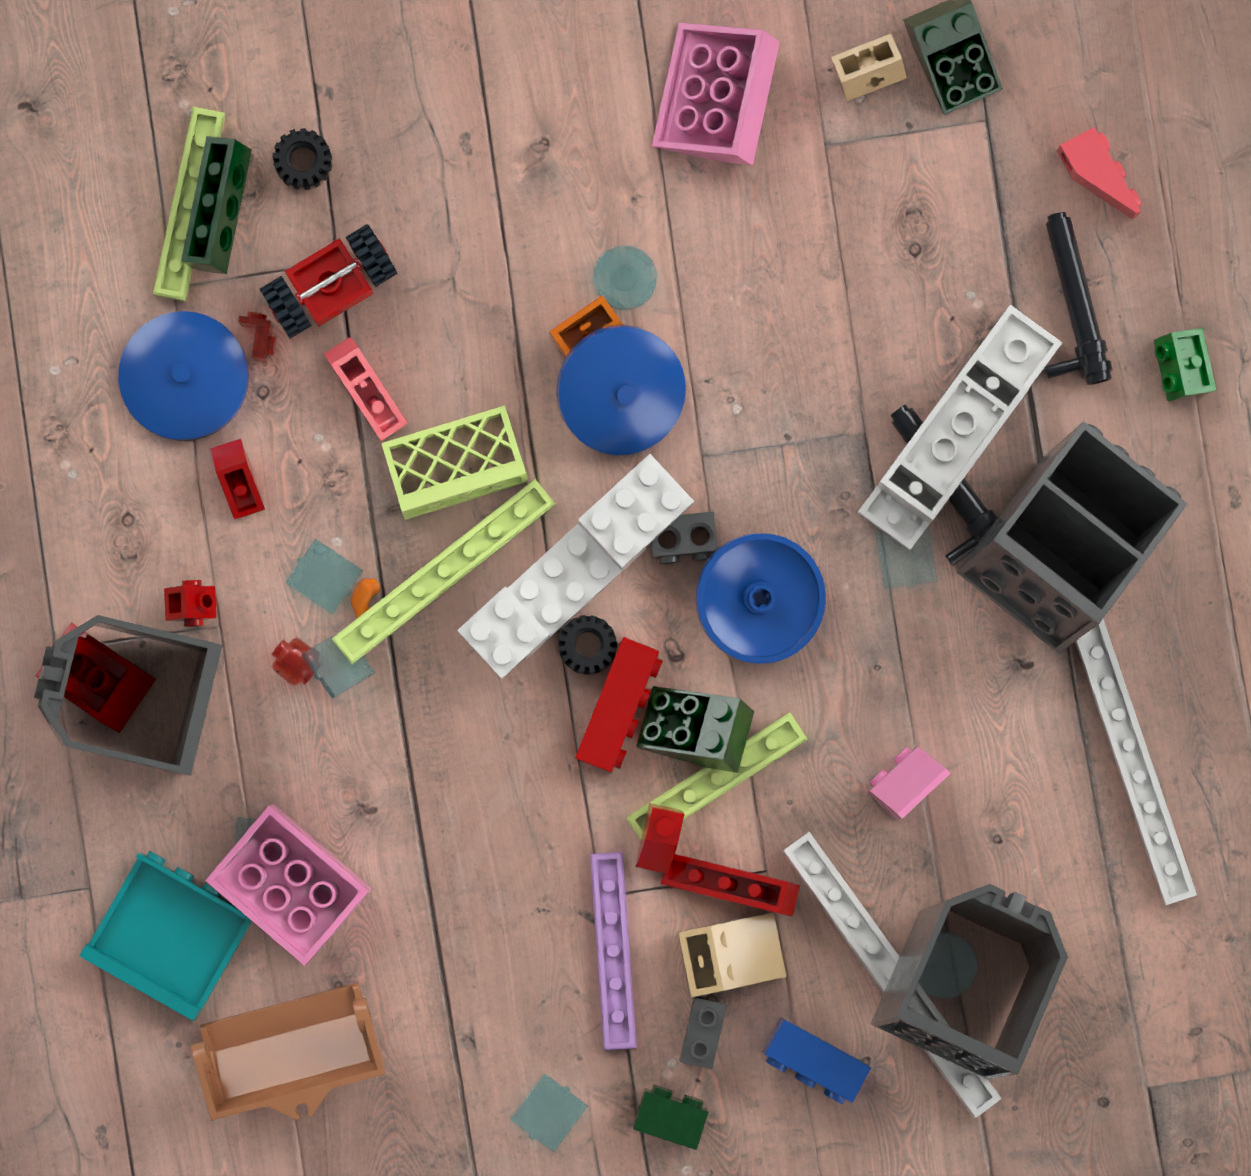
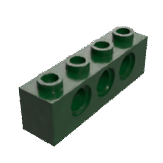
[181,136,252,274]

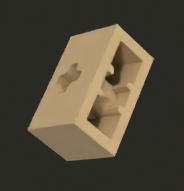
[831,34,907,101]

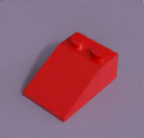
[35,622,156,733]

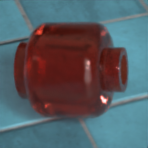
[271,637,321,686]

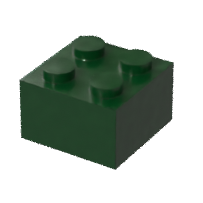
[633,1084,709,1150]

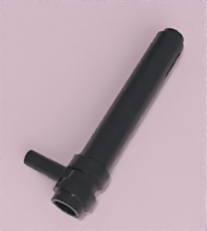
[1045,212,1113,385]
[890,404,998,566]

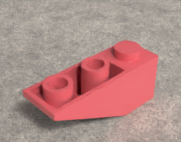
[1057,127,1142,219]

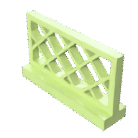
[381,405,528,520]

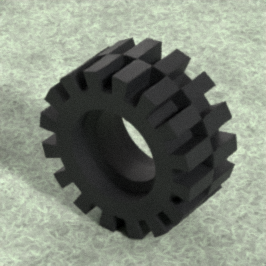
[273,128,332,190]
[558,615,617,675]

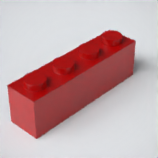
[575,637,663,773]

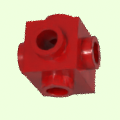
[164,580,217,627]

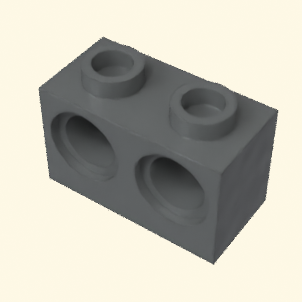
[651,511,718,564]
[680,997,727,1069]

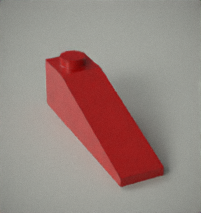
[661,854,800,917]

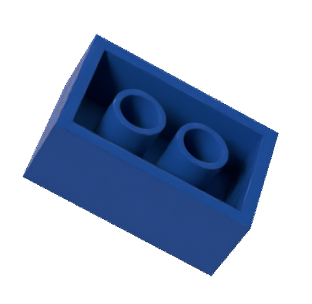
[762,1017,871,1105]

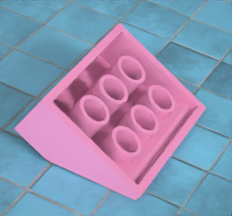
[652,23,780,165]
[205,804,373,966]

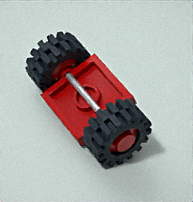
[260,224,398,339]

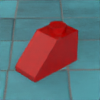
[210,439,265,520]
[635,803,685,874]

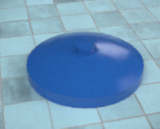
[118,311,249,441]
[556,325,686,455]
[695,533,826,664]

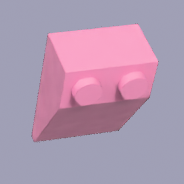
[868,747,951,820]

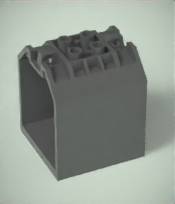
[34,615,222,776]
[870,884,1068,1080]

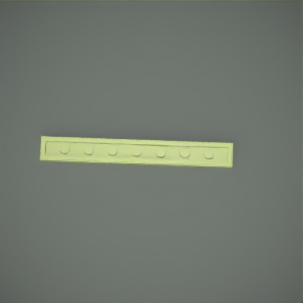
[331,479,555,665]

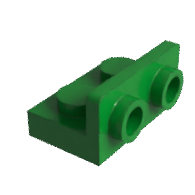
[1154,328,1217,402]

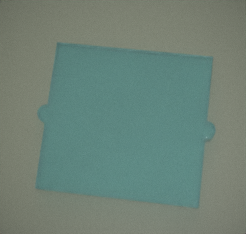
[876,526,937,589]
[286,539,363,614]
[302,631,375,699]
[511,1074,588,1152]

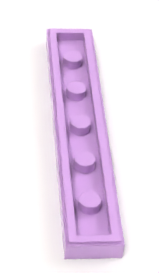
[590,852,637,1050]

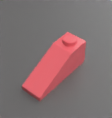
[324,336,408,441]

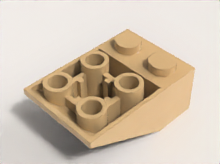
[678,912,787,997]

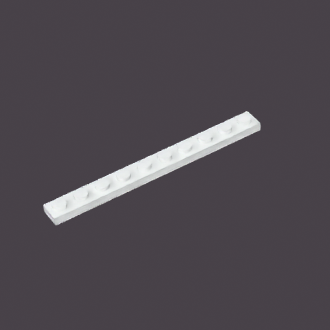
[1075,619,1197,905]
[782,832,1002,1118]

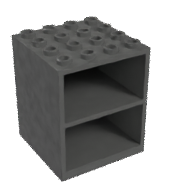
[957,421,1187,653]

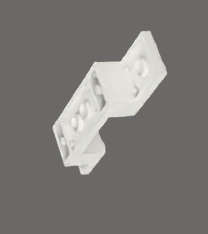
[857,305,1062,551]
[457,454,694,679]

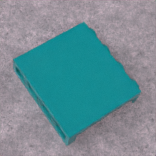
[79,850,253,1021]

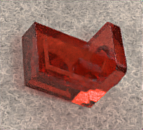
[238,312,277,363]

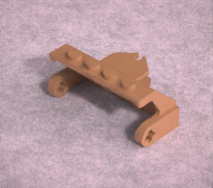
[191,982,385,1121]

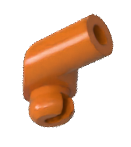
[350,578,380,619]

